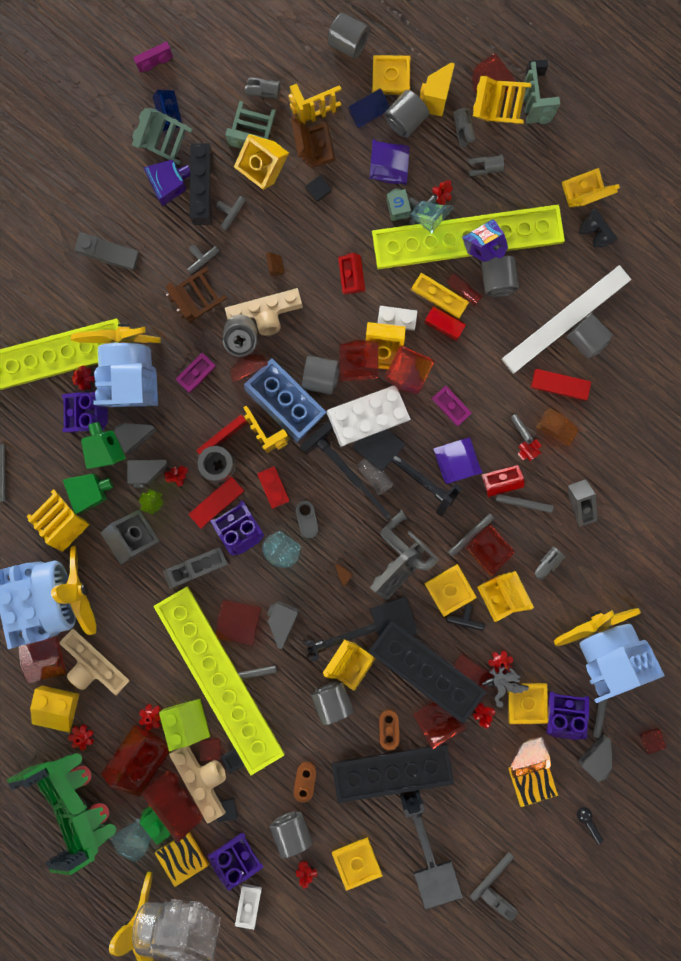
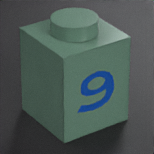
[386,189,411,221]

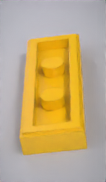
[411,273,469,319]

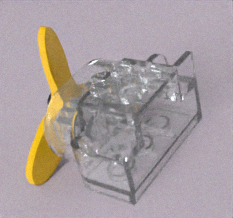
[109,872,221,961]

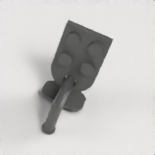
[370,509,439,600]

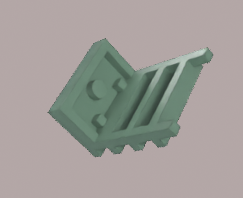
[523,62,560,124]
[225,101,276,149]
[132,108,193,165]

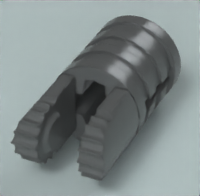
[245,77,281,99]
[453,108,475,148]
[468,154,504,176]
[534,547,566,580]

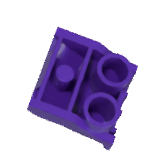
[370,139,410,185]
[62,392,108,433]
[433,437,483,485]
[210,500,264,556]
[546,692,589,740]
[207,832,263,891]

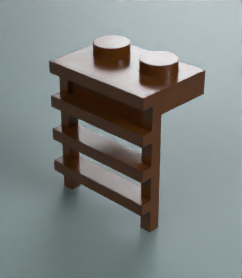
[291,115,336,168]
[165,267,227,324]

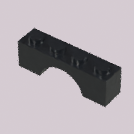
[190,143,213,225]

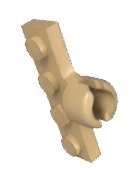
[225,288,303,336]
[59,629,130,696]
[169,746,226,824]

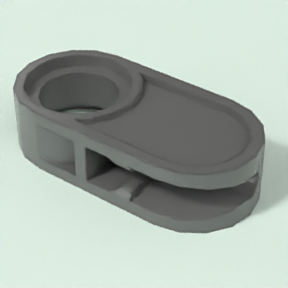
[296,501,318,538]
[481,888,518,921]

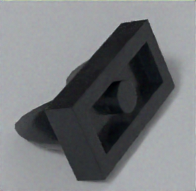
[579,208,618,247]

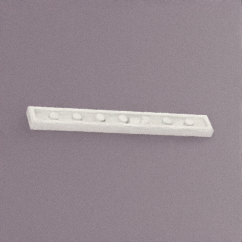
[501,265,632,374]

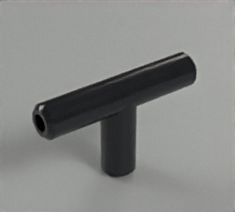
[446,603,485,631]

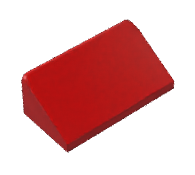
[338,253,365,294]
[424,306,466,341]
[482,465,524,497]

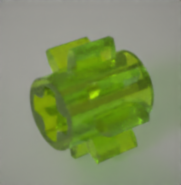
[138,489,164,515]

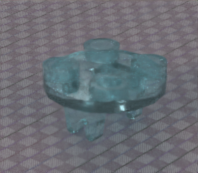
[262,531,301,568]

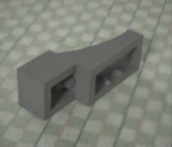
[75,232,139,271]
[163,547,228,589]

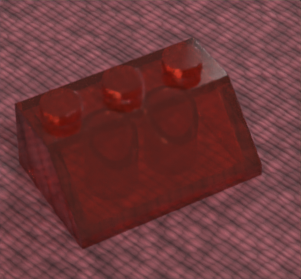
[101,725,170,796]
[142,770,203,843]

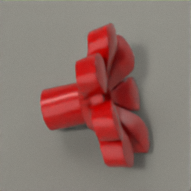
[432,180,453,206]
[72,365,95,391]
[164,466,188,487]
[488,651,514,674]
[473,703,495,729]
[139,704,161,730]
[68,724,94,751]
[296,861,318,889]

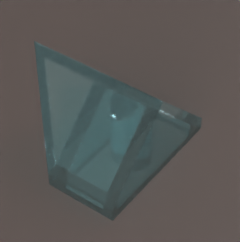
[409,201,455,233]
[110,818,151,862]

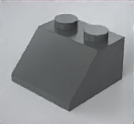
[100,510,160,565]
[267,601,299,649]

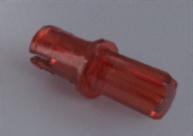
[447,274,482,306]

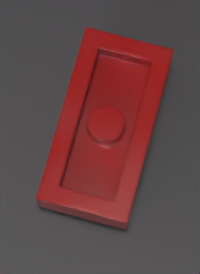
[257,466,290,509]

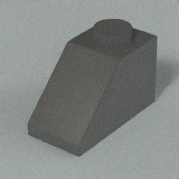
[113,423,158,455]
[127,460,170,488]
[568,479,597,527]
[577,734,612,783]

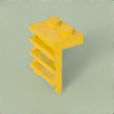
[473,76,531,124]
[288,83,341,125]
[562,168,620,208]
[243,406,290,453]
[26,489,89,552]
[477,571,534,622]
[323,640,376,691]

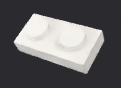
[378,306,417,331]
[235,884,262,930]

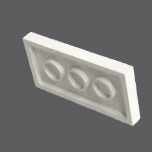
[326,385,411,447]

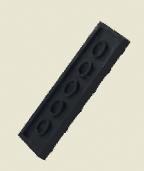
[368,620,487,724]
[332,743,454,803]

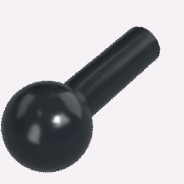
[577,807,604,845]

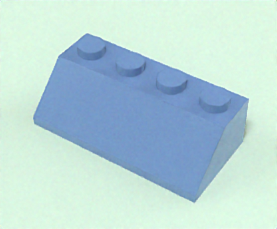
[244,359,326,443]

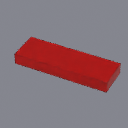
[530,369,591,401]
[197,415,248,455]
[188,477,244,529]

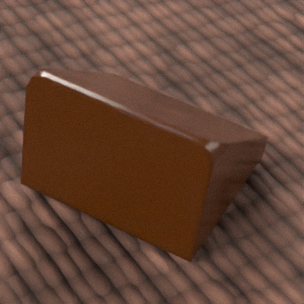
[266,252,284,276]
[335,563,352,587]

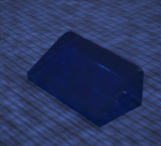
[349,88,389,128]
[153,90,182,131]

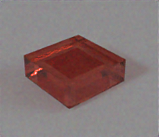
[640,728,667,754]
[200,739,221,761]

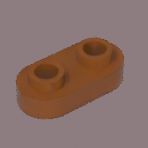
[379,709,399,750]
[294,762,316,803]

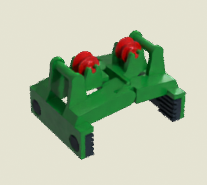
[6,753,116,875]

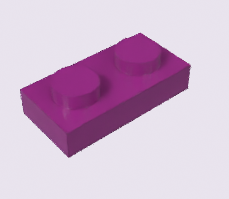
[133,41,173,73]
[175,353,216,393]
[431,386,472,427]

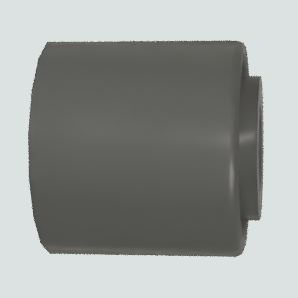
[328,13,370,59]
[384,90,429,138]
[481,256,519,297]
[566,313,613,359]
[222,315,258,357]
[302,355,340,395]
[197,446,236,483]
[311,681,354,725]
[269,811,313,858]

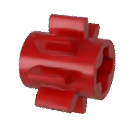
[517,439,542,461]

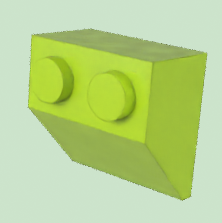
[159,698,211,751]

